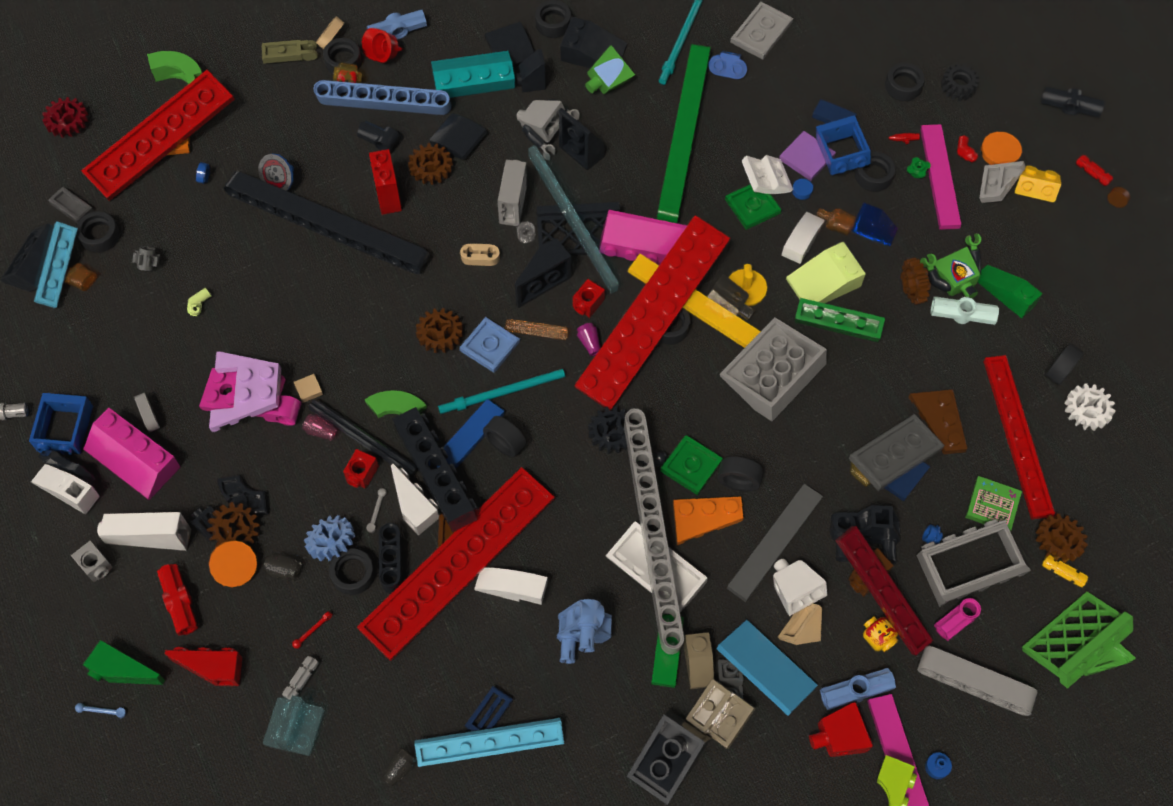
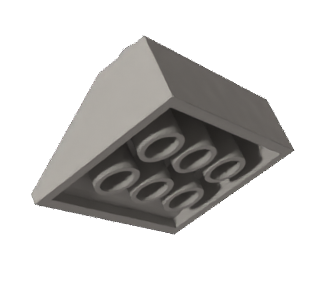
[720,317,827,421]

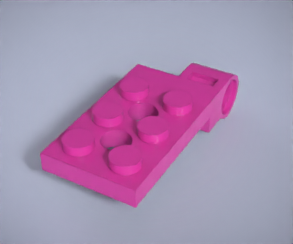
[199,368,301,426]

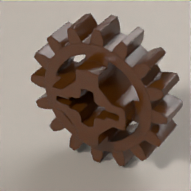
[408,143,453,185]
[900,258,931,305]
[416,308,463,353]
[207,502,259,547]
[1035,514,1088,563]

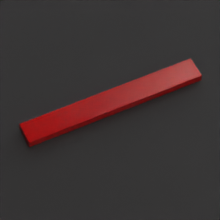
[983,355,1055,520]

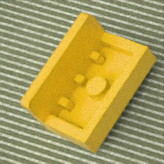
[1015,166,1061,202]

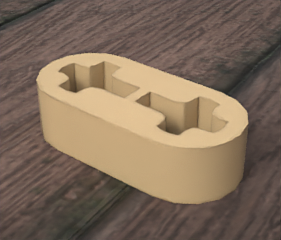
[316,16,344,49]
[460,244,500,266]

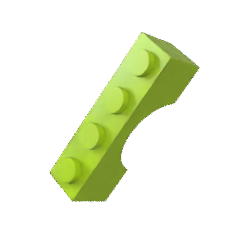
[877,755,917,806]

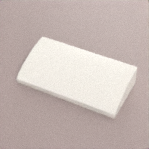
[606,521,707,612]

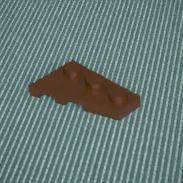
[908,390,967,454]

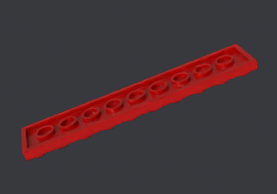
[574,215,730,411]
[357,467,554,661]

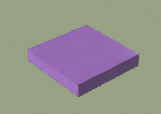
[779,131,836,181]

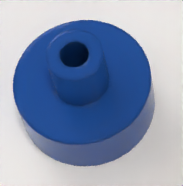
[925,753,952,779]

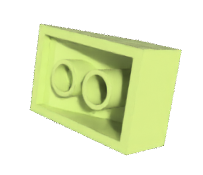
[786,242,866,303]

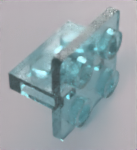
[263,695,324,756]

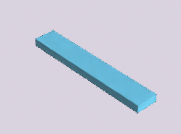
[415,718,564,767]

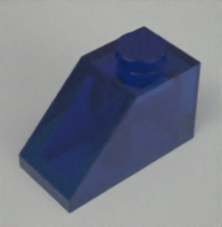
[852,202,898,246]

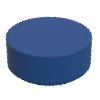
[196,162,210,184]
[792,179,813,200]

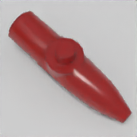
[888,133,920,144]

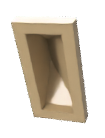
[778,604,822,645]

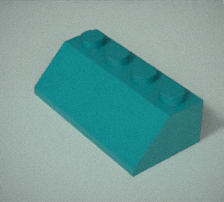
[431,51,515,98]

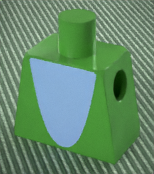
[585,45,635,94]

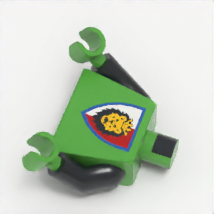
[920,233,981,298]

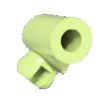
[187,288,211,316]

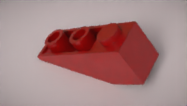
[165,647,242,686]

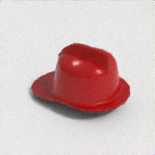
[362,28,402,63]

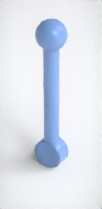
[75,703,126,718]

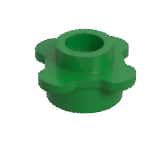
[907,157,931,178]

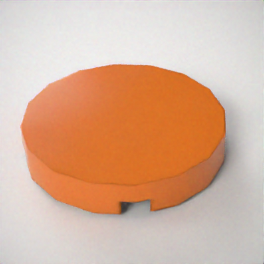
[981,132,1022,165]
[209,540,257,587]

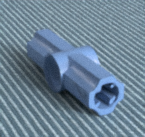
[366,10,427,39]
[820,668,896,710]

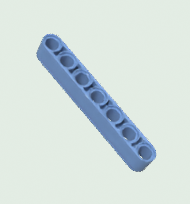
[313,80,451,115]

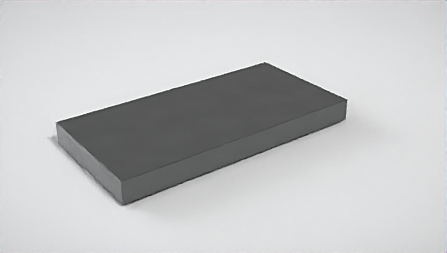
[849,414,945,491]

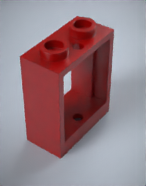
[369,149,402,215]

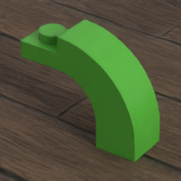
[147,51,202,84]

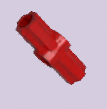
[157,564,198,636]

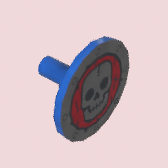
[258,153,294,191]

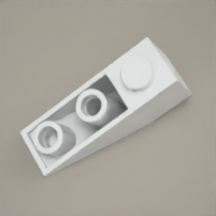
[31,464,100,514]
[391,464,439,536]

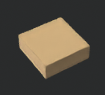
[294,374,323,403]

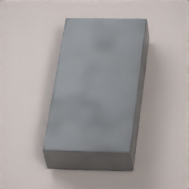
[48,187,94,223]

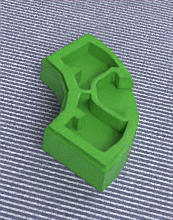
[365,390,427,418]

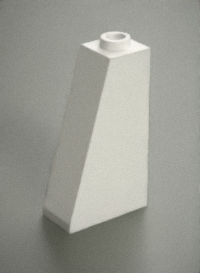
[97,512,191,551]

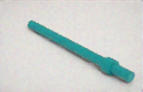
[659,0,703,85]
[438,369,565,414]

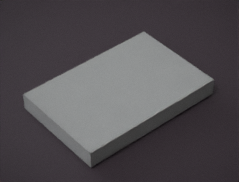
[730,2,793,60]

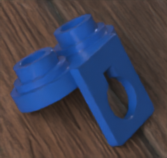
[708,51,747,79]

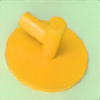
[725,264,767,306]

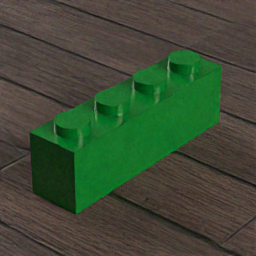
[795,298,885,342]

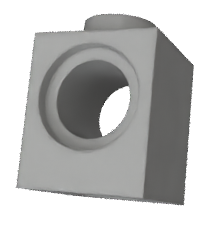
[71,541,113,582]

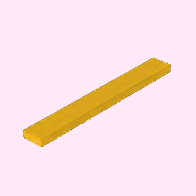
[628,254,761,348]

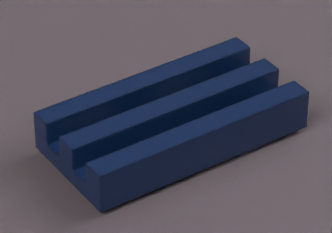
[465,686,513,731]

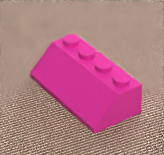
[599,210,687,265]
[84,408,180,500]

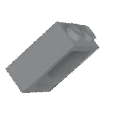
[498,160,527,226]

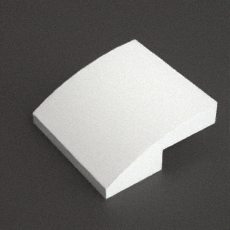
[742,155,793,194]

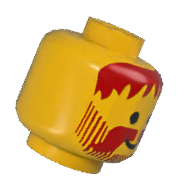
[863,616,899,652]

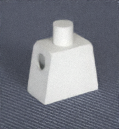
[773,559,827,616]

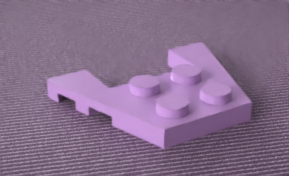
[209,352,281,432]

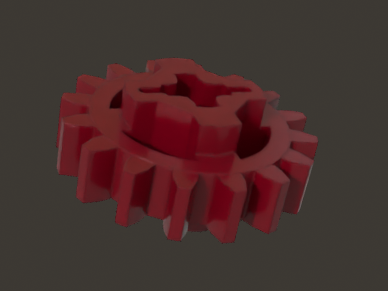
[42,97,88,138]

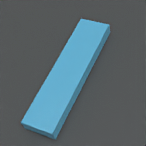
[34,222,78,308]

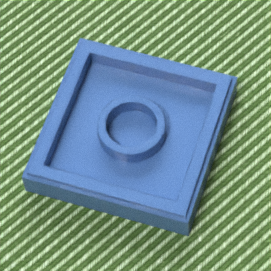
[459,317,520,373]

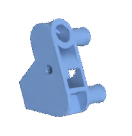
[557,599,612,664]

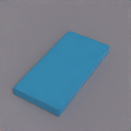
[716,620,818,716]

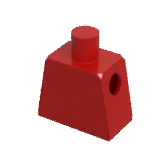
[809,702,873,757]

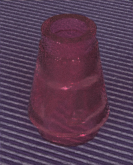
[302,414,337,441]

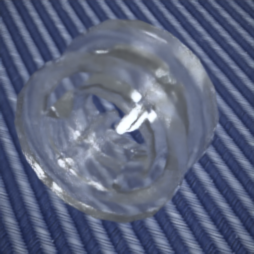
[517,222,535,243]

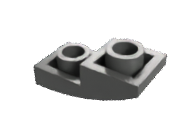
[718,660,743,699]

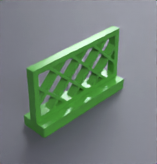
[1022,592,1133,688]

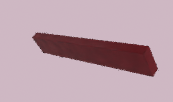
[835,526,933,655]

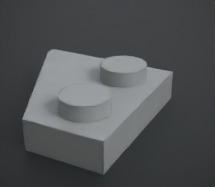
[979,161,1026,203]

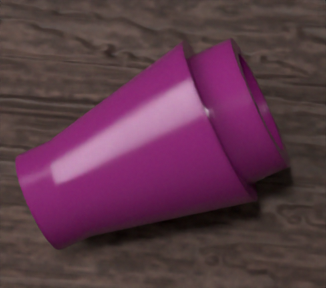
[577,323,601,356]

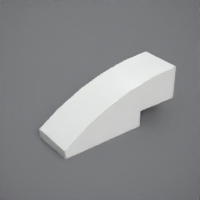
[782,212,825,264]
[475,568,548,605]

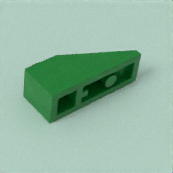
[978,265,1043,319]
[83,640,165,685]

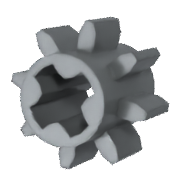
[132,246,160,271]

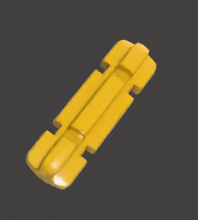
[1042,555,1088,587]

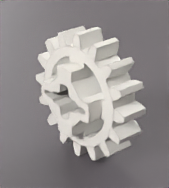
[1064,383,1115,431]

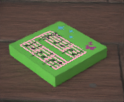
[965,476,1022,531]

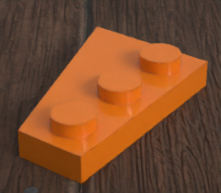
[673,497,743,545]

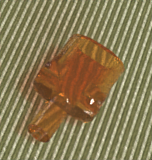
[817,208,857,236]
[64,263,97,291]

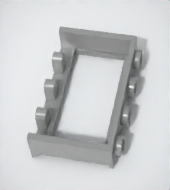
[916,519,1031,607]

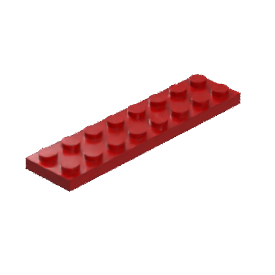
[81,70,235,201]

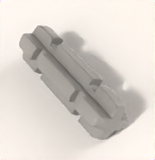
[282,656,319,701]

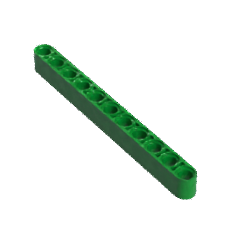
[657,44,711,223]

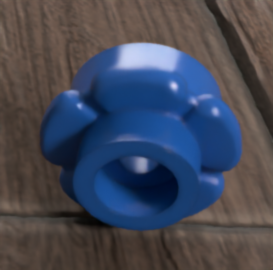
[922,525,943,545]

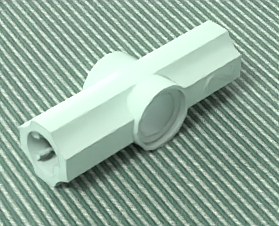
[930,297,999,325]

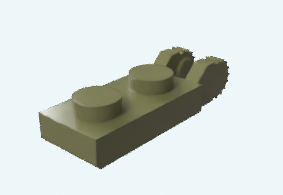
[262,40,318,64]

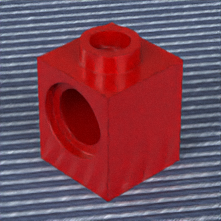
[573,279,605,318]
[343,449,379,489]

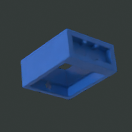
[816,115,871,175]
[29,393,93,455]

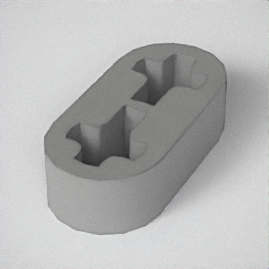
[134,392,160,433]

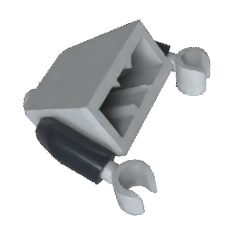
[517,99,580,160]

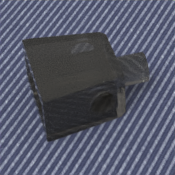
[708,274,755,321]

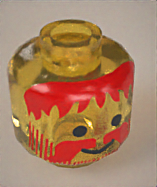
[333,62,362,83]

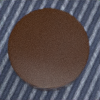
[1108,187,1130,208]

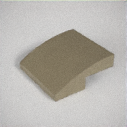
[686,679,756,749]

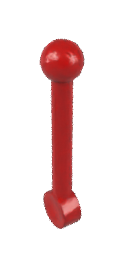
[292,611,333,648]

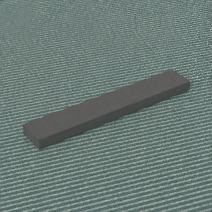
[727,484,823,602]

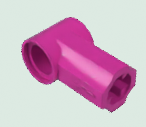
[934,598,981,641]

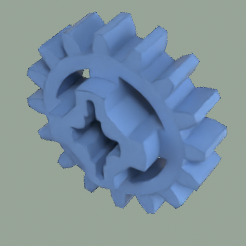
[304,515,355,561]

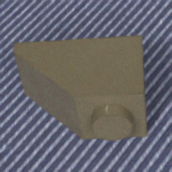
[683,632,714,689]

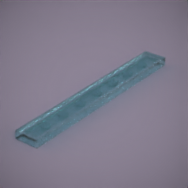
[528,145,619,294]

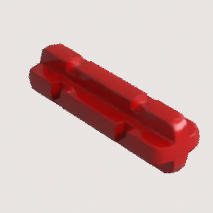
[1076,155,1113,186]

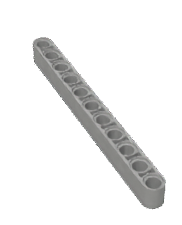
[624,409,684,655]

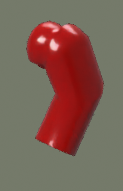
[957,136,978,162]

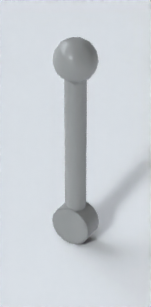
[366,488,386,533]

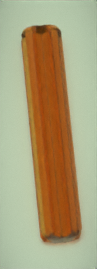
[505,319,568,340]

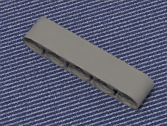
[917,646,1037,716]

